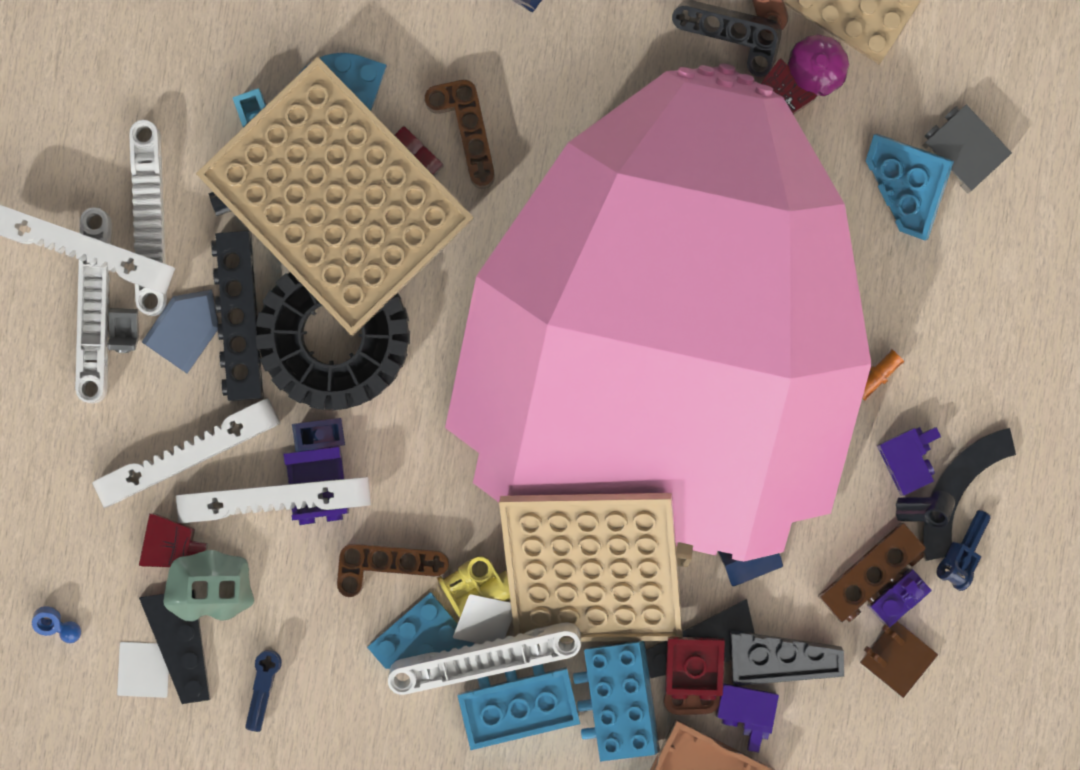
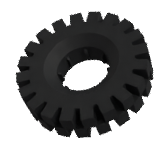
[256,272,410,410]

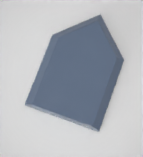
[142,289,218,374]

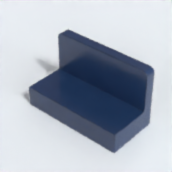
[718,551,783,587]

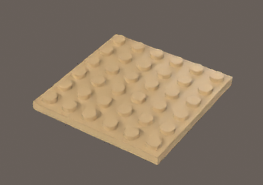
[499,493,683,642]

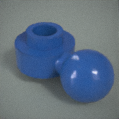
[32,606,81,644]

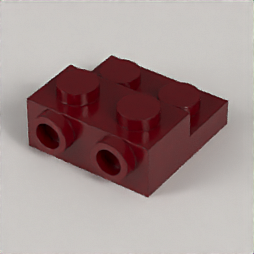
[665,637,725,700]

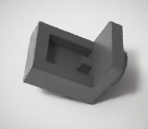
[107,308,139,353]

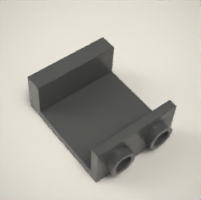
[922,104,1012,194]

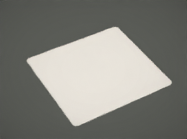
[453,595,512,644]
[117,642,169,698]

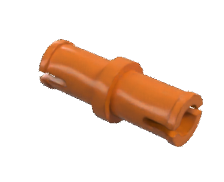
[862,349,905,401]

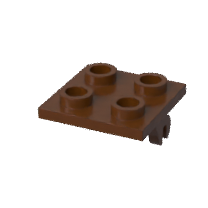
[860,621,938,698]

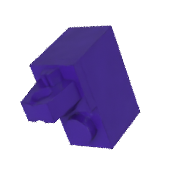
[876,427,941,496]
[867,568,932,627]
[716,683,779,753]

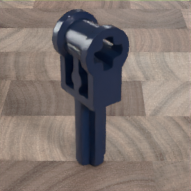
[936,510,991,591]
[245,650,282,732]

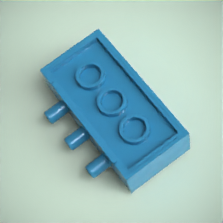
[573,641,660,762]
[457,664,580,750]

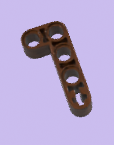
[425,80,495,189]
[337,544,449,597]

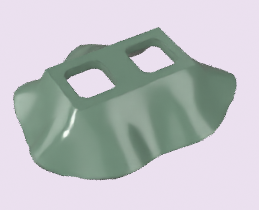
[163,550,254,621]

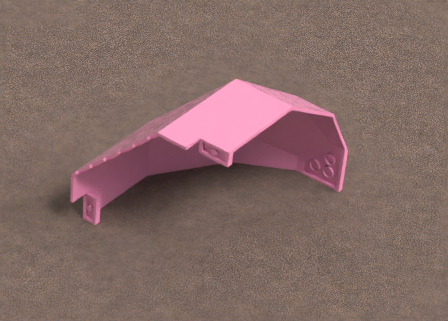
[445,64,871,562]

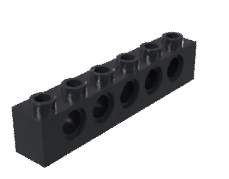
[211,231,264,401]

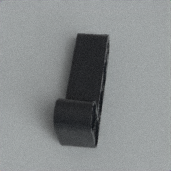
[672,0,782,77]

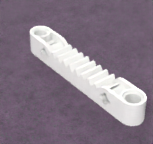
[129,120,167,316]
[0,205,175,294]
[75,207,112,404]
[92,398,280,508]
[176,477,371,523]
[388,622,581,695]

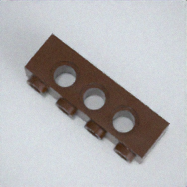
[818,523,926,622]

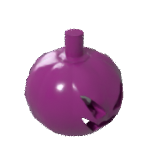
[787,34,850,96]

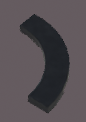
[922,428,1016,561]

